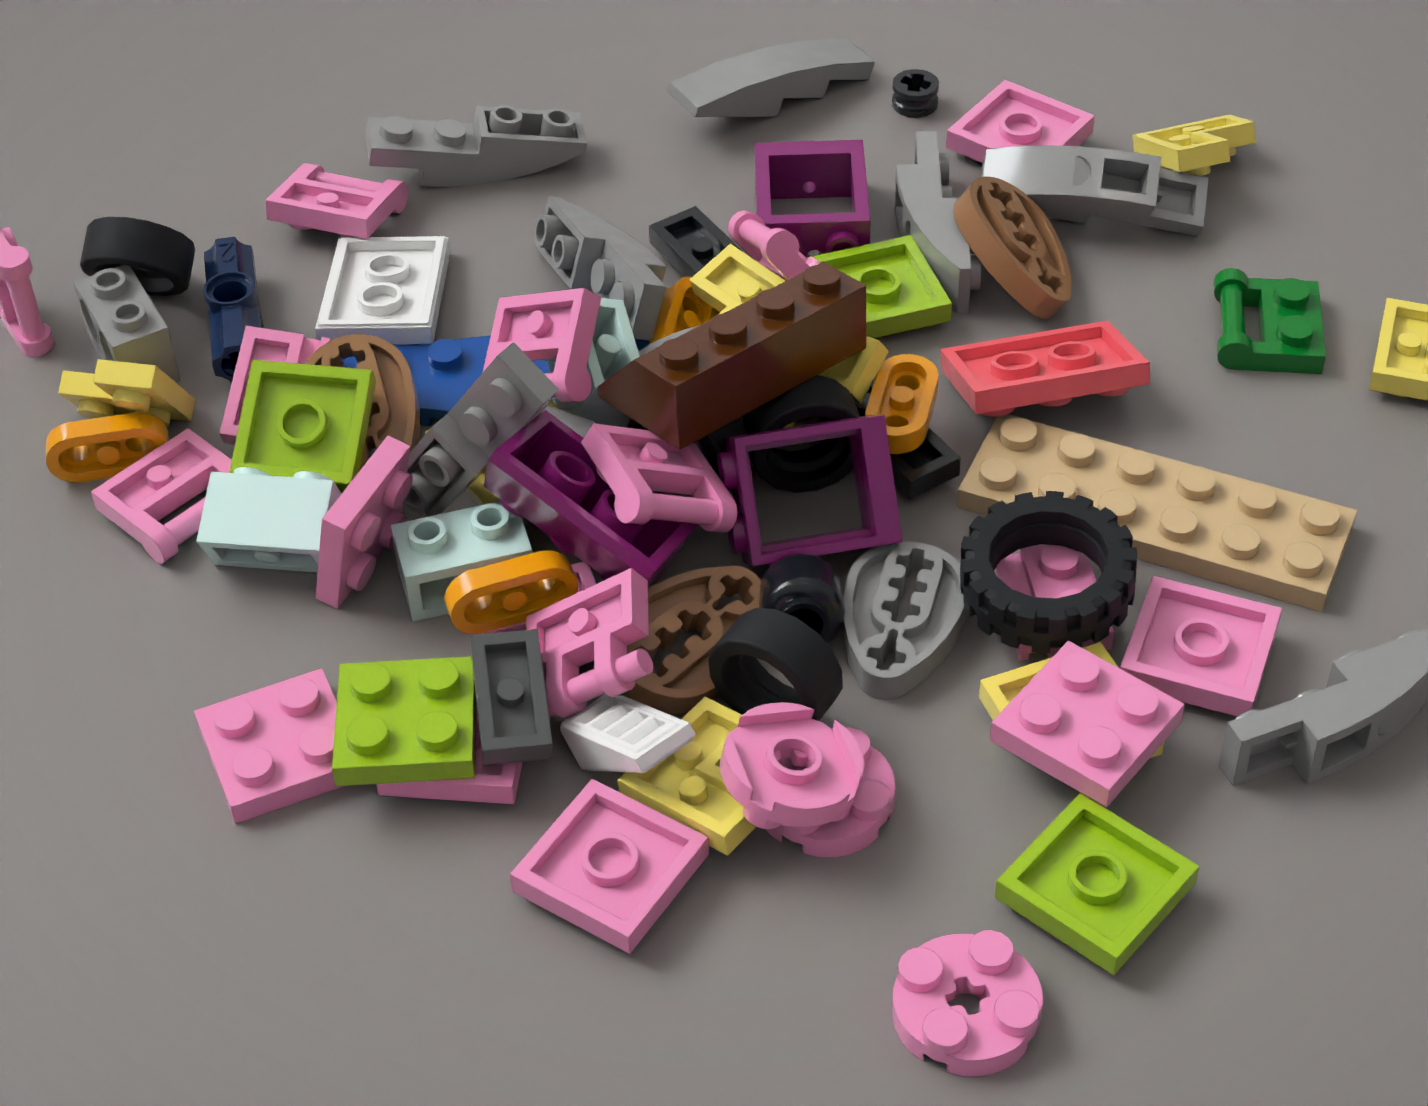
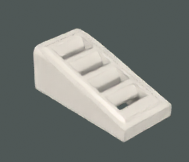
[560,694,696,773]

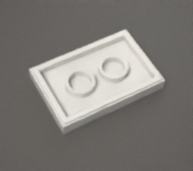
[315,236,450,345]

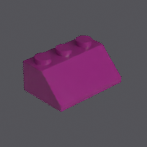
[484,410,698,587]

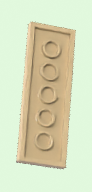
[957,414,1357,612]

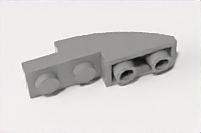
[365,105,587,187]
[894,131,981,313]
[981,145,1209,237]
[534,196,667,341]
[403,342,559,518]
[1219,629,1428,786]

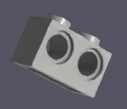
[73,265,181,382]

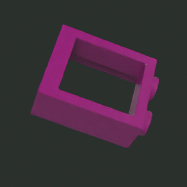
[754,140,871,258]
[717,415,903,566]

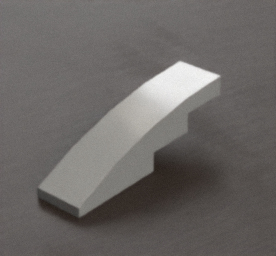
[667,38,875,117]

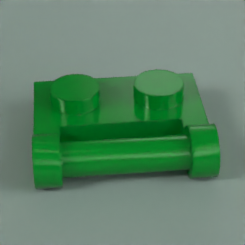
[1213,268,1326,374]

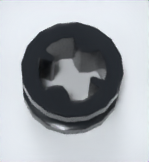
[892,69,939,118]

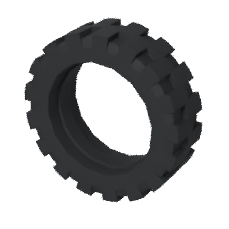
[960,491,1137,653]

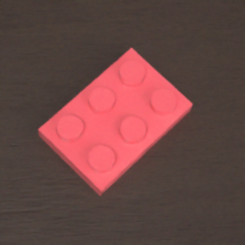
[940,321,1150,417]

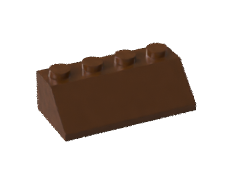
[597,262,866,450]

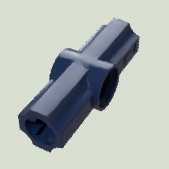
[203,236,264,383]

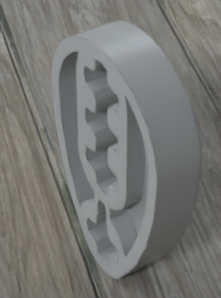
[843,541,968,700]

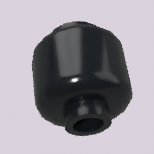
[759,554,845,643]

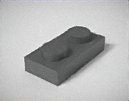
[470,629,552,765]

